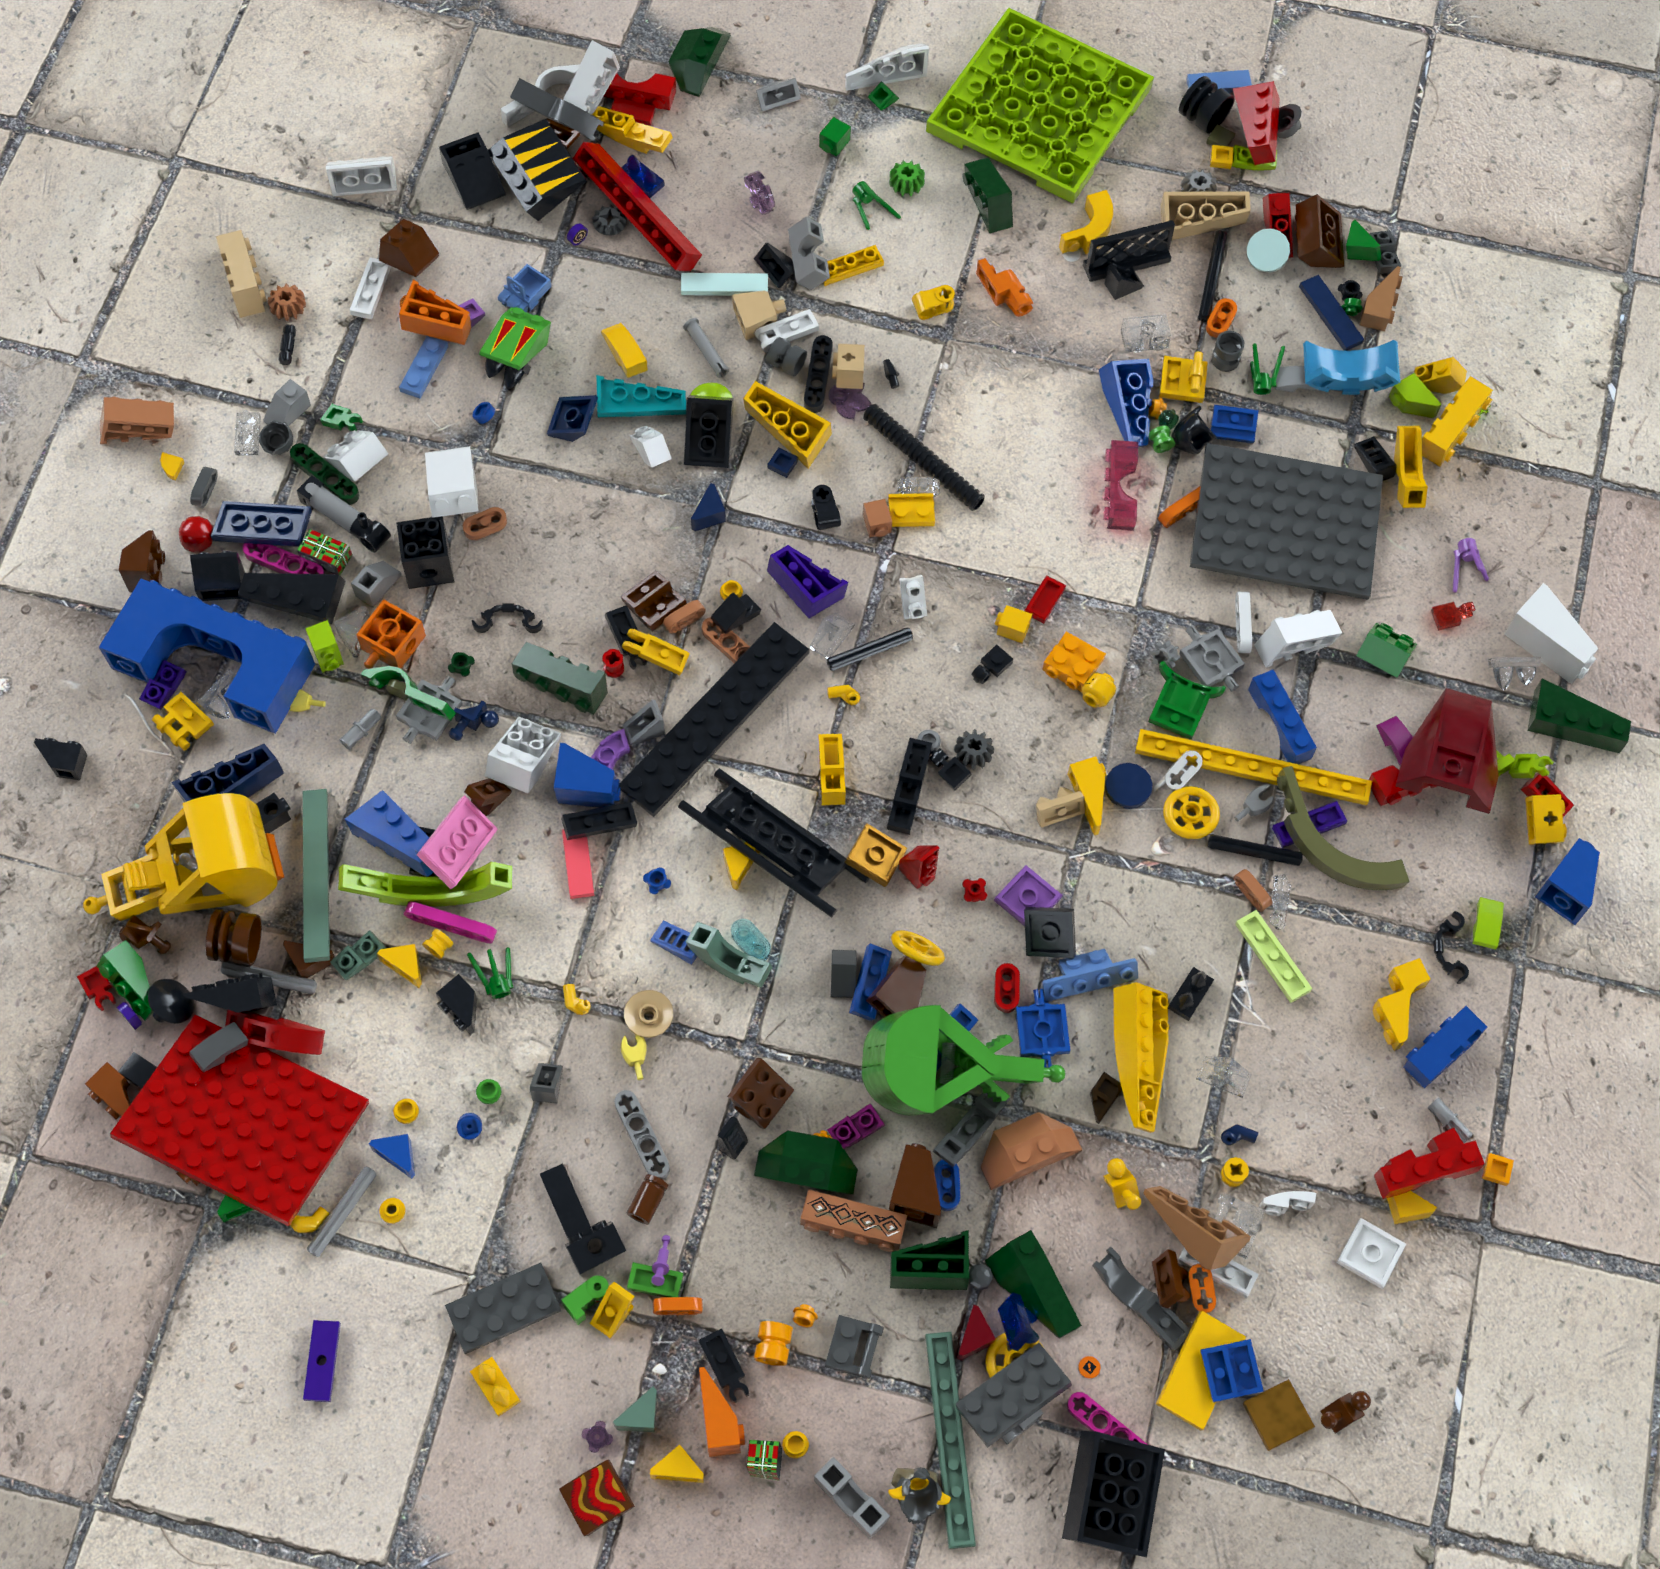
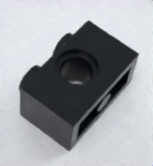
[565,1220,626,1274]

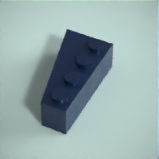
[171,743,284,802]

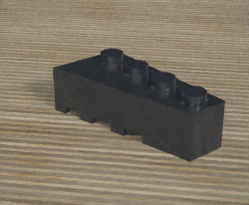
[238,573,346,624]

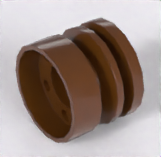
[205,909,262,966]

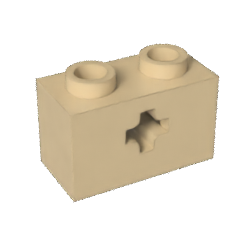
[832,344,865,389]

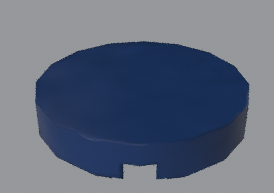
[1105,763,1153,809]

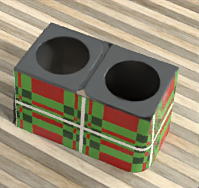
[297,529,353,576]
[746,1440,782,1481]

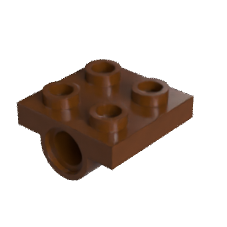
[727,1058,794,1129]

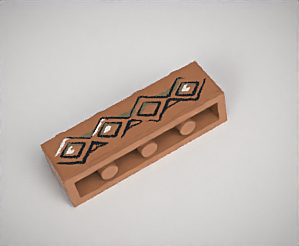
[800,1189,907,1252]

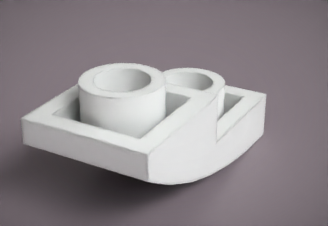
[1259,1191,1316,1216]

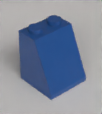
[554,743,621,808]
[1535,838,1600,925]

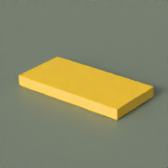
[1156,1311,1246,1430]

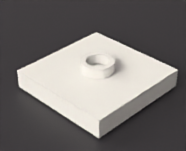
[1336,1218,1406,1289]

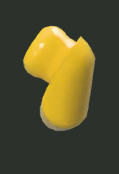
[563,984,591,1015]
[290,1206,329,1233]

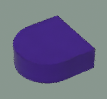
[116,1002,142,1030]

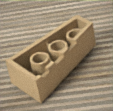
[1160,192,1251,240]
[216,230,267,318]

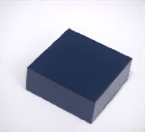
[767,447,798,478]

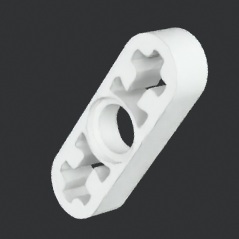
[1235,592,1252,653]

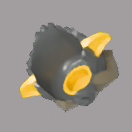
[888,1467,951,1524]

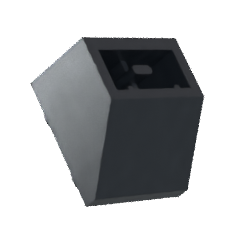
[190,551,245,601]

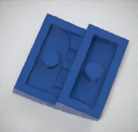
[1200,1339,1264,1402]

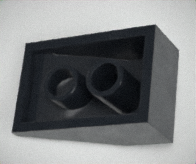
[684,395,734,468]

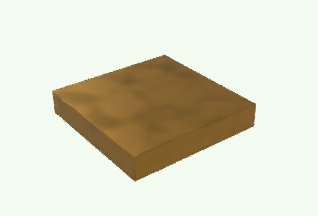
[844,823,907,887]
[1242,1379,1315,1451]

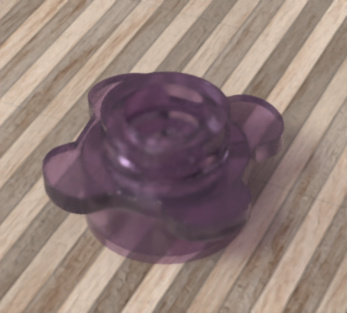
[582,1421,613,1453]

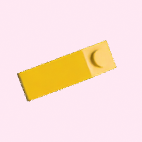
[1067,756,1106,836]

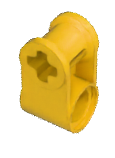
[912,285,955,320]

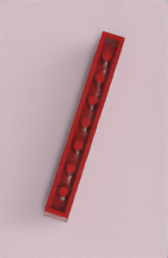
[573,142,702,272]

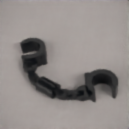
[472,603,543,633]
[1433,911,1469,984]

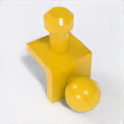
[1103,1158,1141,1210]

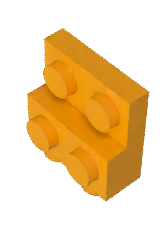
[1042,631,1106,692]

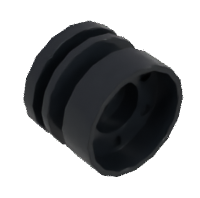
[1178,76,1235,134]

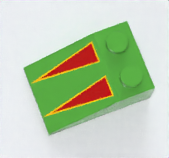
[479,307,551,370]

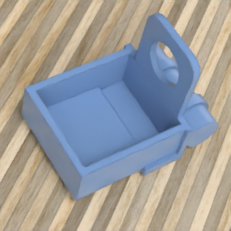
[498,264,551,312]

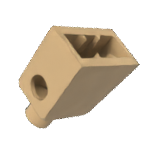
[732,290,786,341]

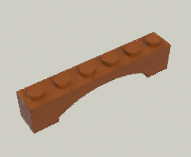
[85,1062,200,1186]

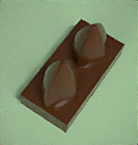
[1152,1249,1191,1308]

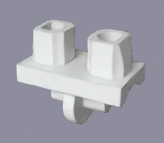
[899,575,927,619]

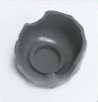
[259,421,294,455]

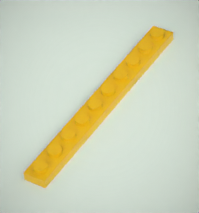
[1135,729,1372,806]

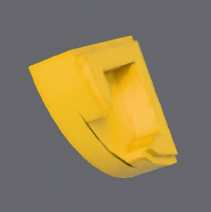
[160,452,185,481]

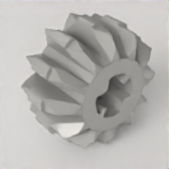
[1181,169,1217,192]

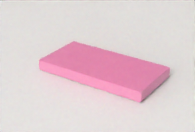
[417,795,498,889]

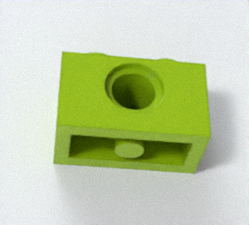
[305,620,344,672]

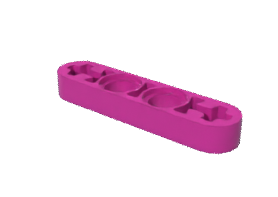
[243,543,325,574]
[404,902,497,944]
[1067,1392,1148,1445]

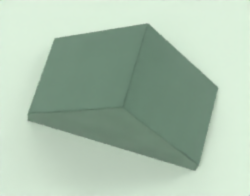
[613,1386,658,1432]

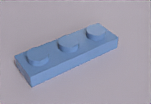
[399,336,448,399]

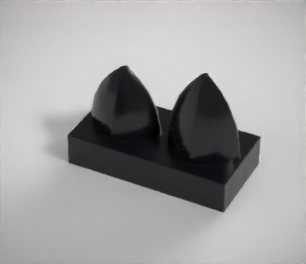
[485,358,531,390]
[1168,967,1214,1021]

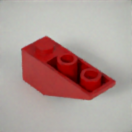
[1263,192,1293,258]
[898,845,940,889]

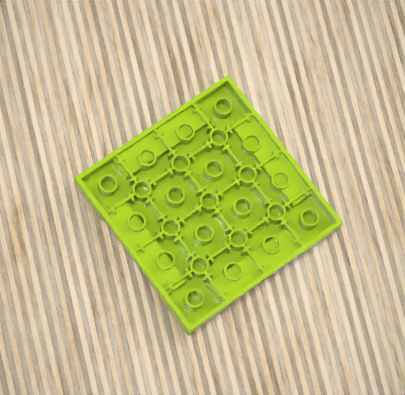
[926,8,1154,203]

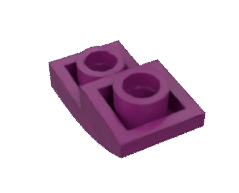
[1376,716,1413,766]
[827,1103,885,1150]

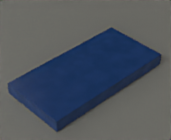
[211,501,312,547]

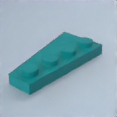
[596,375,686,418]

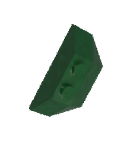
[668,27,731,97]
[754,1130,858,1194]

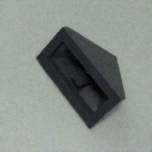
[754,243,793,289]

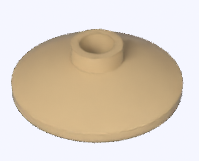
[624,990,673,1038]

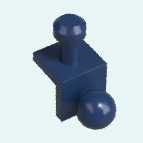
[449,700,499,741]

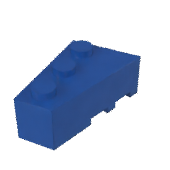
[1403,1006,1487,1089]

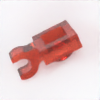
[1431,602,1476,631]

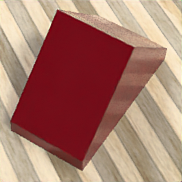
[957,1304,996,1361]

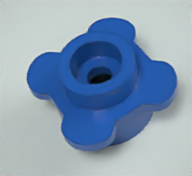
[643,867,671,894]

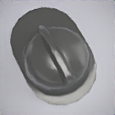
[1277,104,1302,139]

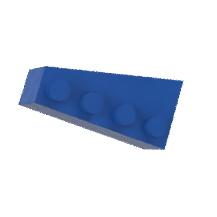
[345,790,433,877]

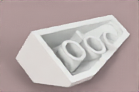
[845,43,929,91]

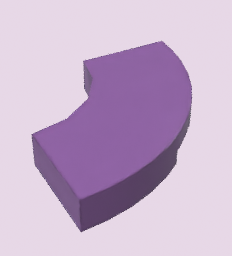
[591,729,630,770]

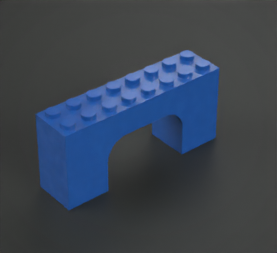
[99,579,315,734]

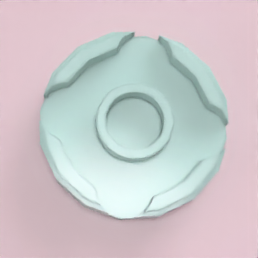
[1247,228,1290,272]

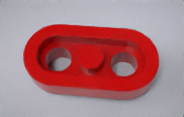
[994,963,1020,1013]

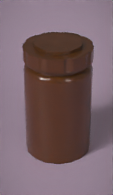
[626,1174,669,1225]

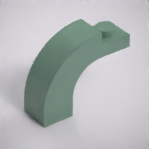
[686,921,773,988]

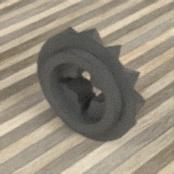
[592,205,627,235]

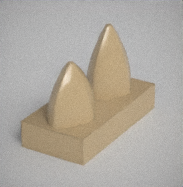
[1036,787,1085,828]

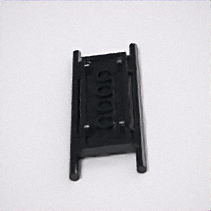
[678,768,870,918]

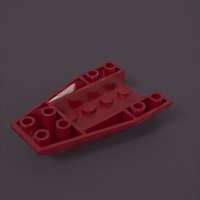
[1395,688,1499,814]

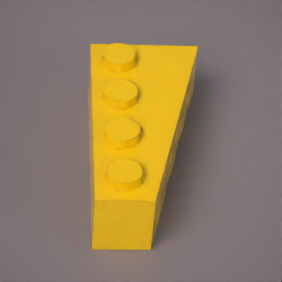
[1422,376,1493,467]

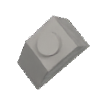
[263,379,311,426]

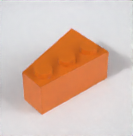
[399,279,471,345]

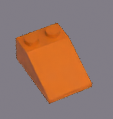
[699,1367,745,1457]

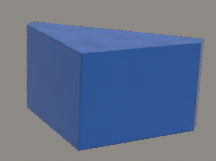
[369,1134,415,1179]

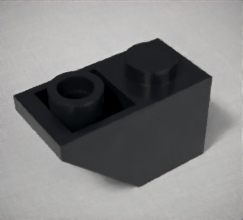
[34,738,87,780]
[436,974,477,1035]

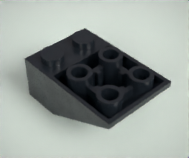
[439,132,506,210]
[184,973,277,1012]

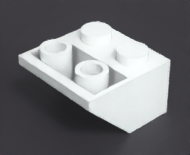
[323,430,389,482]

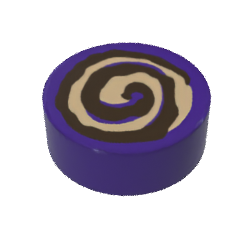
[567,223,588,246]

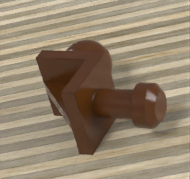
[119,915,171,955]
[1320,1391,1371,1434]

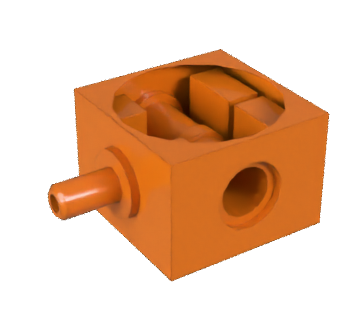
[356,599,426,669]

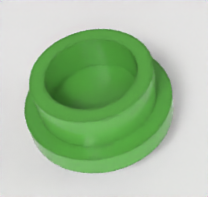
[476,1079,502,1104]

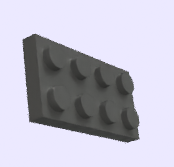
[445,1262,561,1354]
[955,1343,1072,1448]

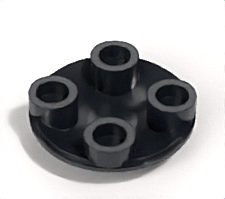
[147,979,194,1024]

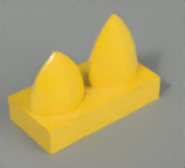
[470,1357,521,1417]

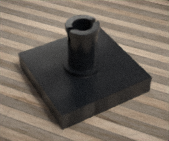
[1024,907,1076,958]

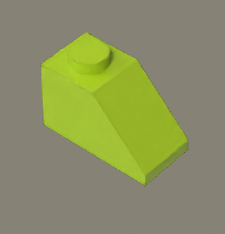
[1389,373,1442,418]

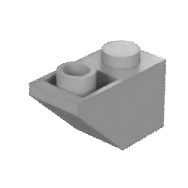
[351,561,402,608]

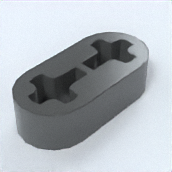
[190,466,218,508]

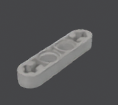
[614,1090,670,1180]

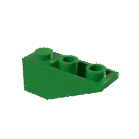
[97,940,153,1021]

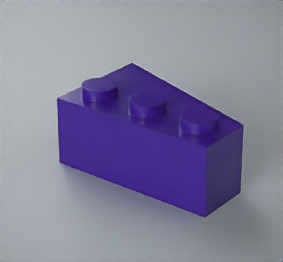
[767,545,849,619]

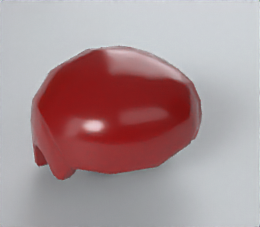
[179,516,213,552]

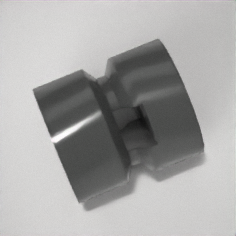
[1211,331,1245,372]
[766,337,807,376]

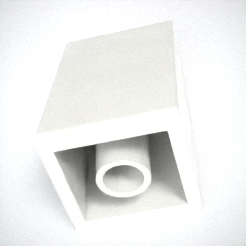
[425,446,478,518]
[1504,583,1598,684]

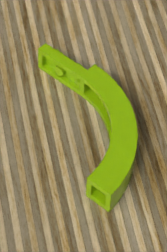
[338,861,513,907]

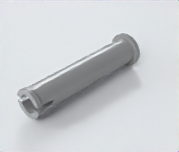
[683,318,729,378]

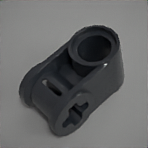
[811,485,841,531]

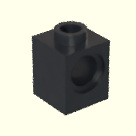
[256,793,291,834]

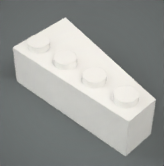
[553,40,620,139]

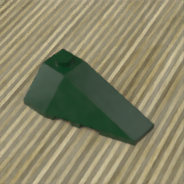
[984,1230,1082,1339]

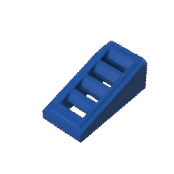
[650,920,697,965]

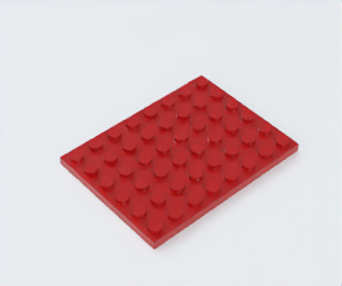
[110,1015,369,1227]

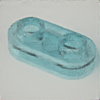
[731,919,771,961]

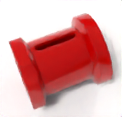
[602,649,624,678]

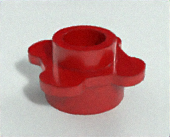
[962,878,987,902]

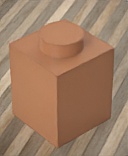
[863,499,892,538]

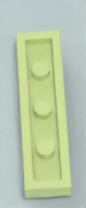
[1235,910,1312,1003]

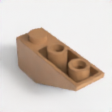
[1359,266,1403,332]

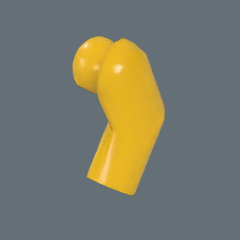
[827,685,860,705]

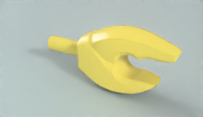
[289,689,326,712]
[621,1034,647,1080]

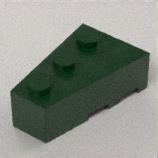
[962,157,1013,234]
[890,1230,969,1290]

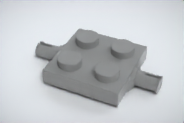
[1179,625,1245,692]
[396,675,462,744]

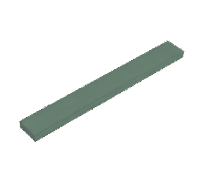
[303,789,330,963]
[925,1332,976,1549]

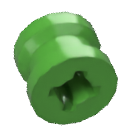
[1148,426,1175,453]

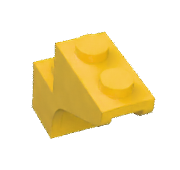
[1394,426,1428,508]
[1373,958,1431,1051]

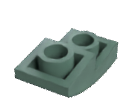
[330,930,386,980]

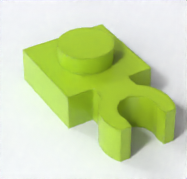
[1509,754,1554,778]

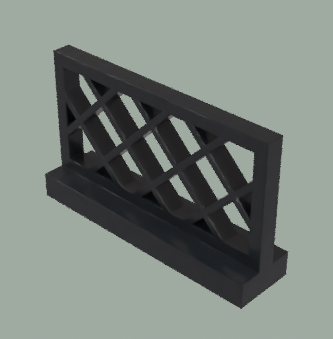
[1083,220,1175,282]

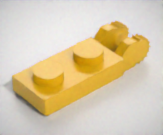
[622,629,690,676]

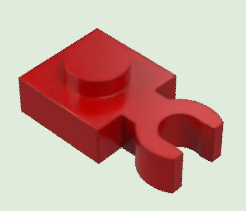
[77,966,116,1011]

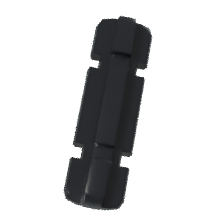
[278,324,296,365]

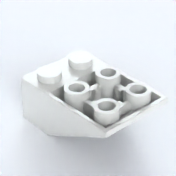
[485,717,561,793]

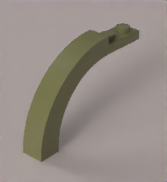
[1277,766,1410,890]

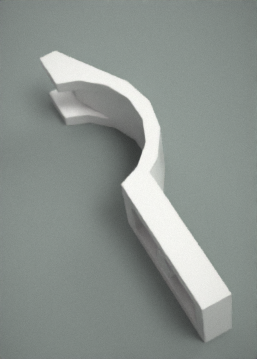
[501,64,580,127]

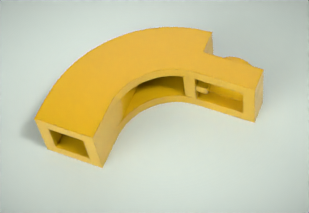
[1059,190,1113,254]

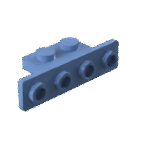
[1042,949,1138,1002]

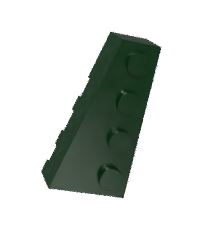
[1527,678,1631,754]

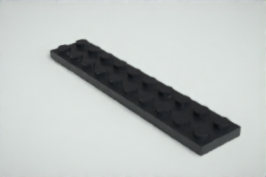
[619,622,810,817]

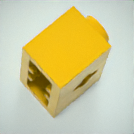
[1525,794,1567,845]

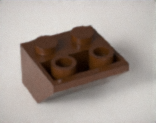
[119,530,165,592]

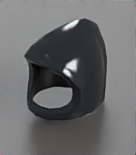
[1171,406,1216,454]

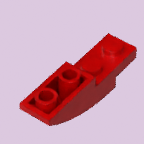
[225,1010,325,1055]

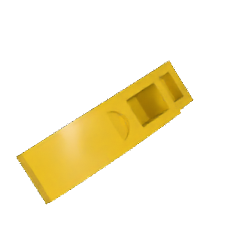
[592,106,673,154]

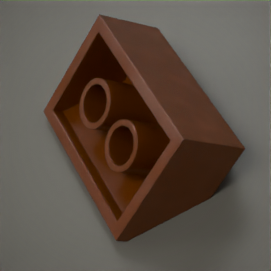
[1295,194,1344,268]

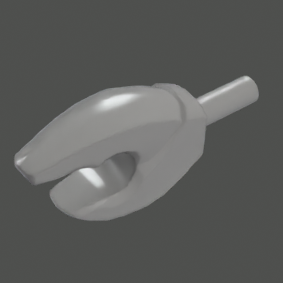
[1234,784,1274,822]

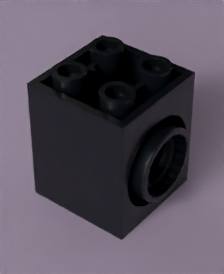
[396,516,454,589]

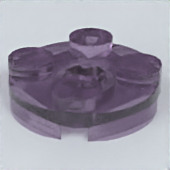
[744,171,775,215]

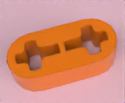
[1188,1263,1216,1313]
[653,1297,703,1315]

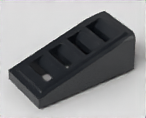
[1354,436,1396,481]
[718,1116,748,1160]

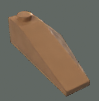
[1143,1186,1251,1270]

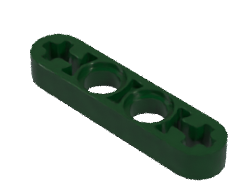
[290,443,360,505]

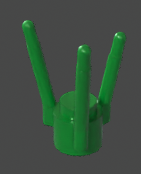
[852,181,901,230]
[1250,343,1285,395]
[467,947,514,999]

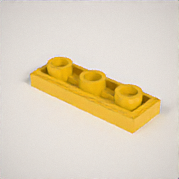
[823,245,884,286]

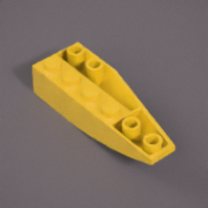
[1113,982,1169,1133]

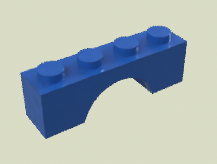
[1248,669,1317,764]

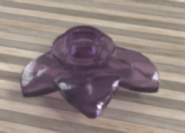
[828,383,871,419]

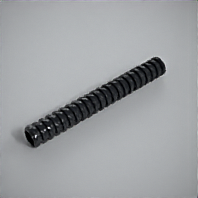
[863,404,985,511]

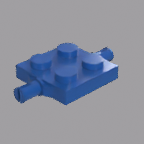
[1015,989,1071,1068]

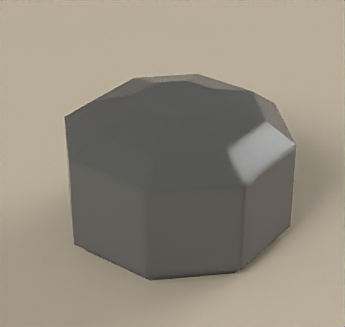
[969,1263,993,1291]

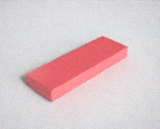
[562,829,595,899]

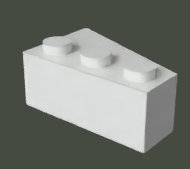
[1254,610,1342,668]

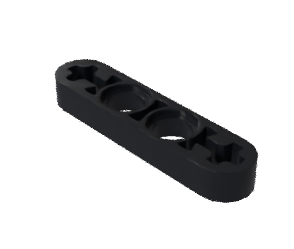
[804,335,833,413]

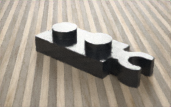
[605,605,648,670]
[698,1328,749,1403]

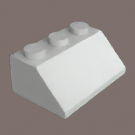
[326,156,397,196]

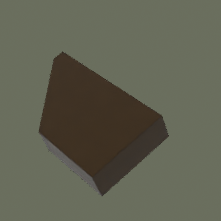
[1090,1072,1122,1124]

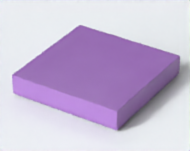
[994,865,1063,926]

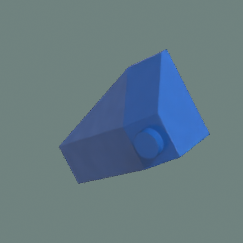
[1098,359,1153,448]

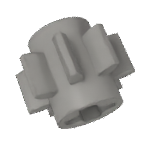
[1150,640,1181,669]

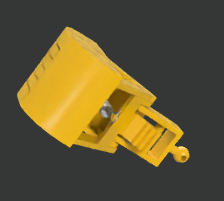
[83,793,278,921]

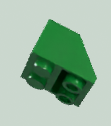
[1356,623,1417,678]

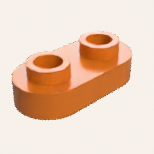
[1206,298,1237,338]

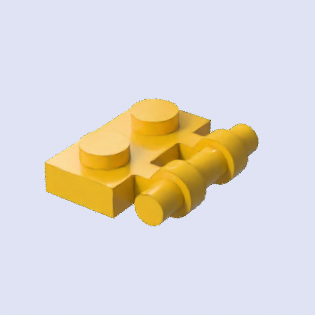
[152,692,214,751]

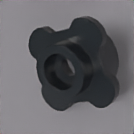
[1338,280,1363,301]

